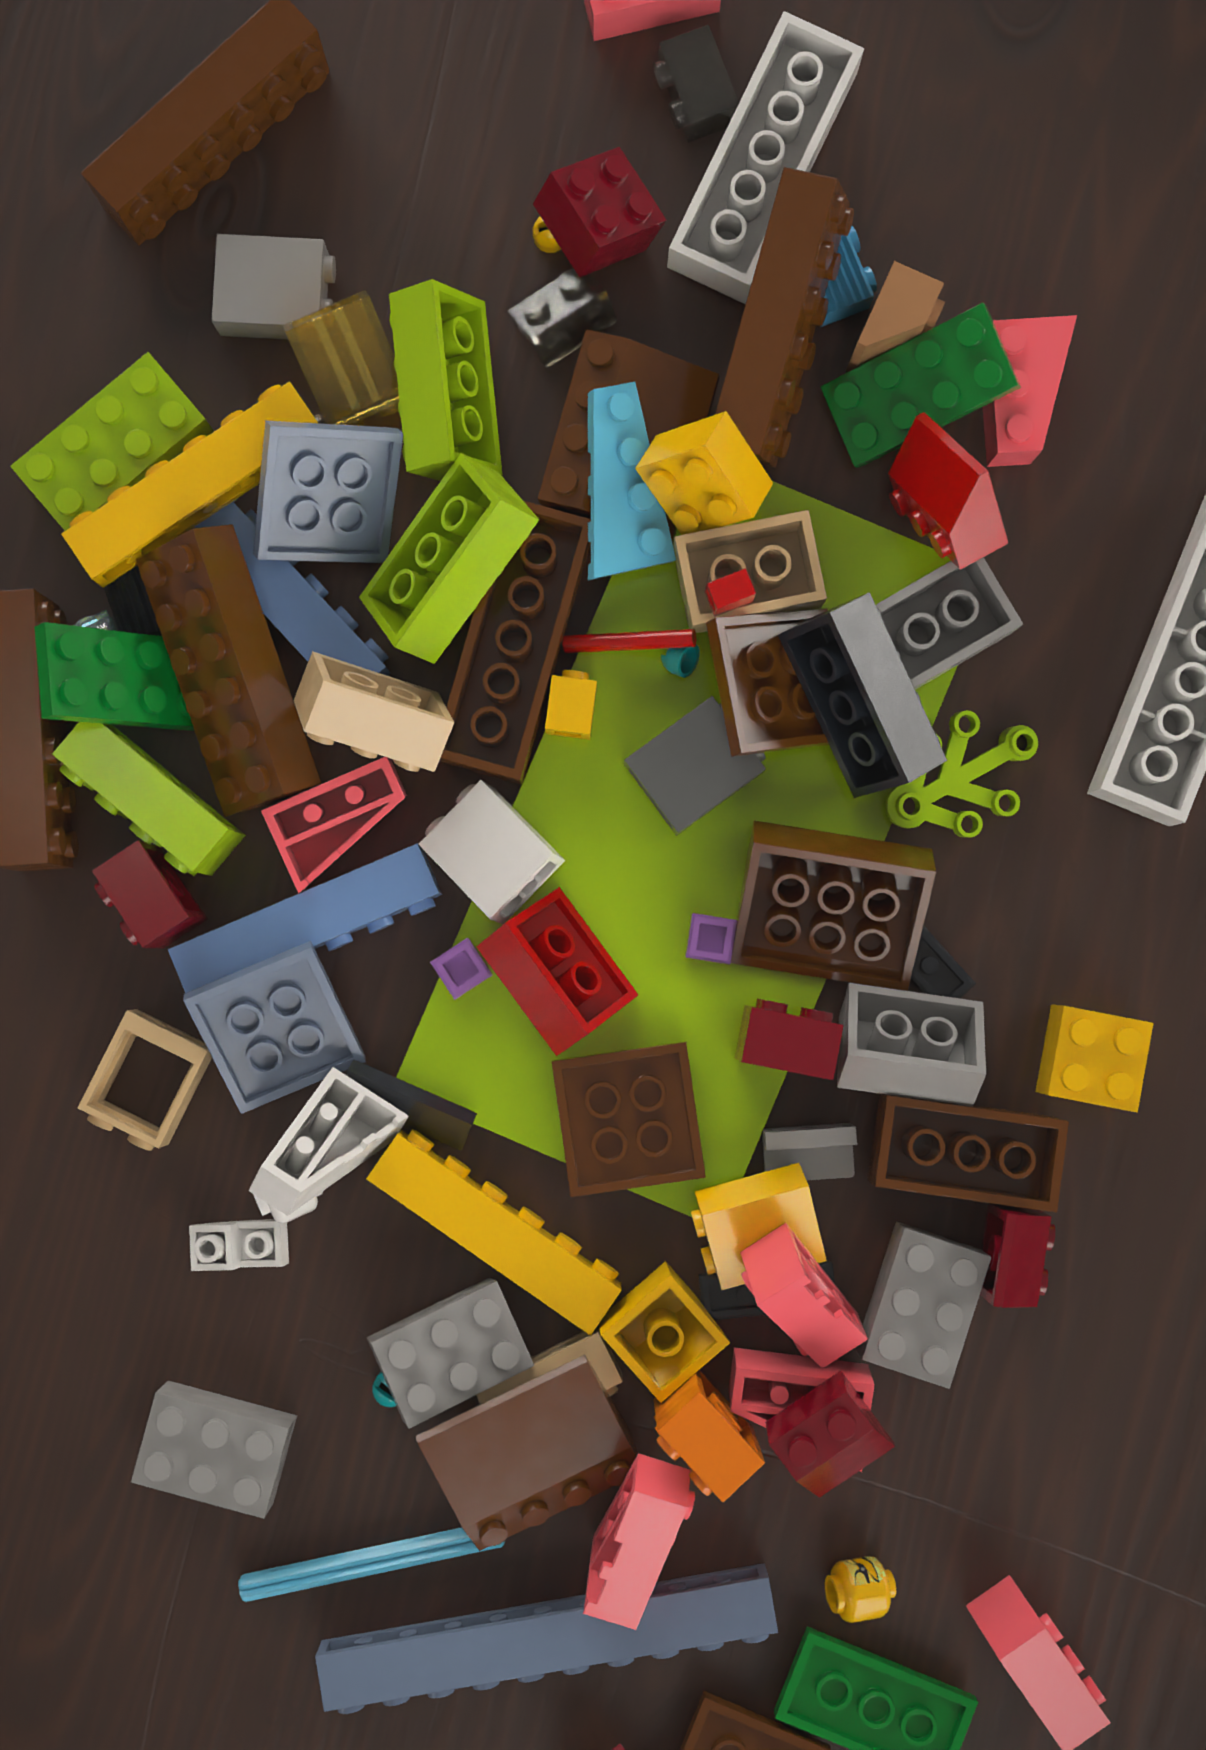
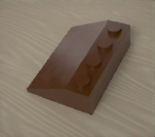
[538,330,720,544]
[731,820,936,991]
[416,1355,638,1551]

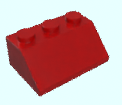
[888,412,1008,570]
[476,887,638,1056]

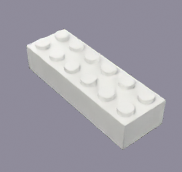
[667,11,864,304]

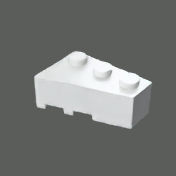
[249,1067,409,1216]

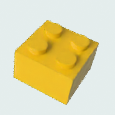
[635,411,773,535]
[1035,1005,1153,1113]

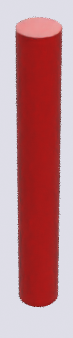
[562,629,697,653]

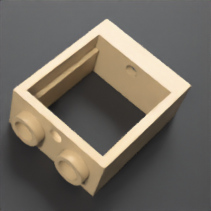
[78,1009,212,1151]

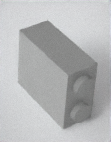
[212,234,336,341]

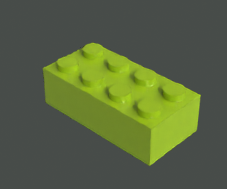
[389,279,502,481]
[10,352,214,531]
[359,453,539,664]
[52,722,246,876]

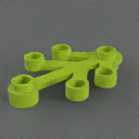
[885,710,1038,838]

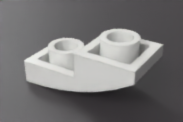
[189,1219,289,1271]

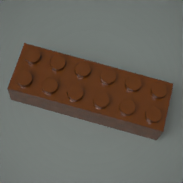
[81,0,330,246]
[715,167,854,468]
[439,501,591,785]
[136,524,322,817]
[0,589,79,871]

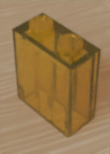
[283,290,399,426]

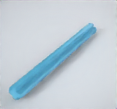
[238,1527,505,1602]

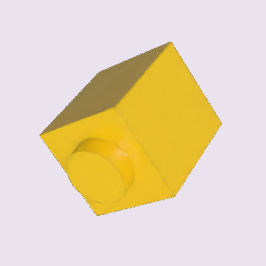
[545,670,597,740]

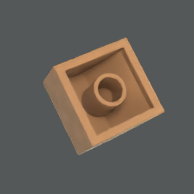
[846,261,945,372]

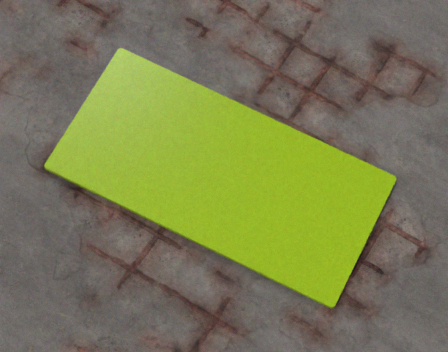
[396,481,958,1217]

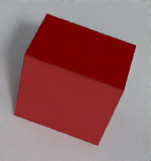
[704,568,756,617]

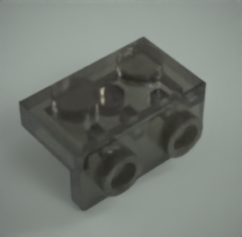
[508,268,617,368]

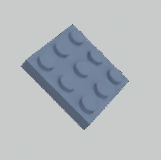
[253,420,403,563]
[183,941,366,1114]

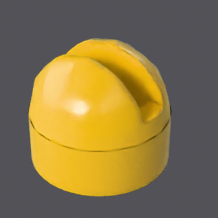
[533,217,561,253]

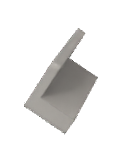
[762,1123,857,1180]

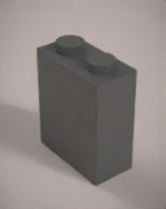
[624,696,766,836]

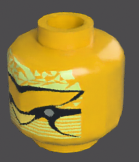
[825,1556,896,1623]

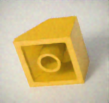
[599,1261,730,1403]

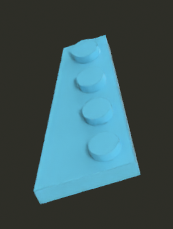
[588,382,676,580]

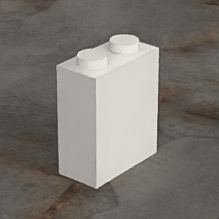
[419,780,565,924]

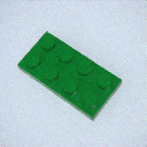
[820,303,1021,468]
[34,622,195,731]
[773,1626,978,1750]

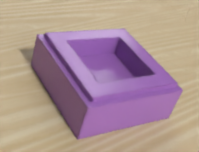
[685,913,737,964]
[430,938,493,1000]

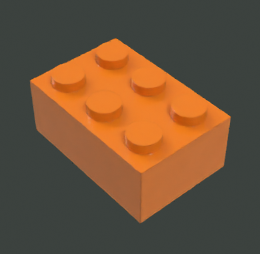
[653,1370,765,1502]

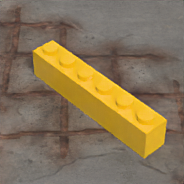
[61,381,318,588]
[366,1129,622,1336]

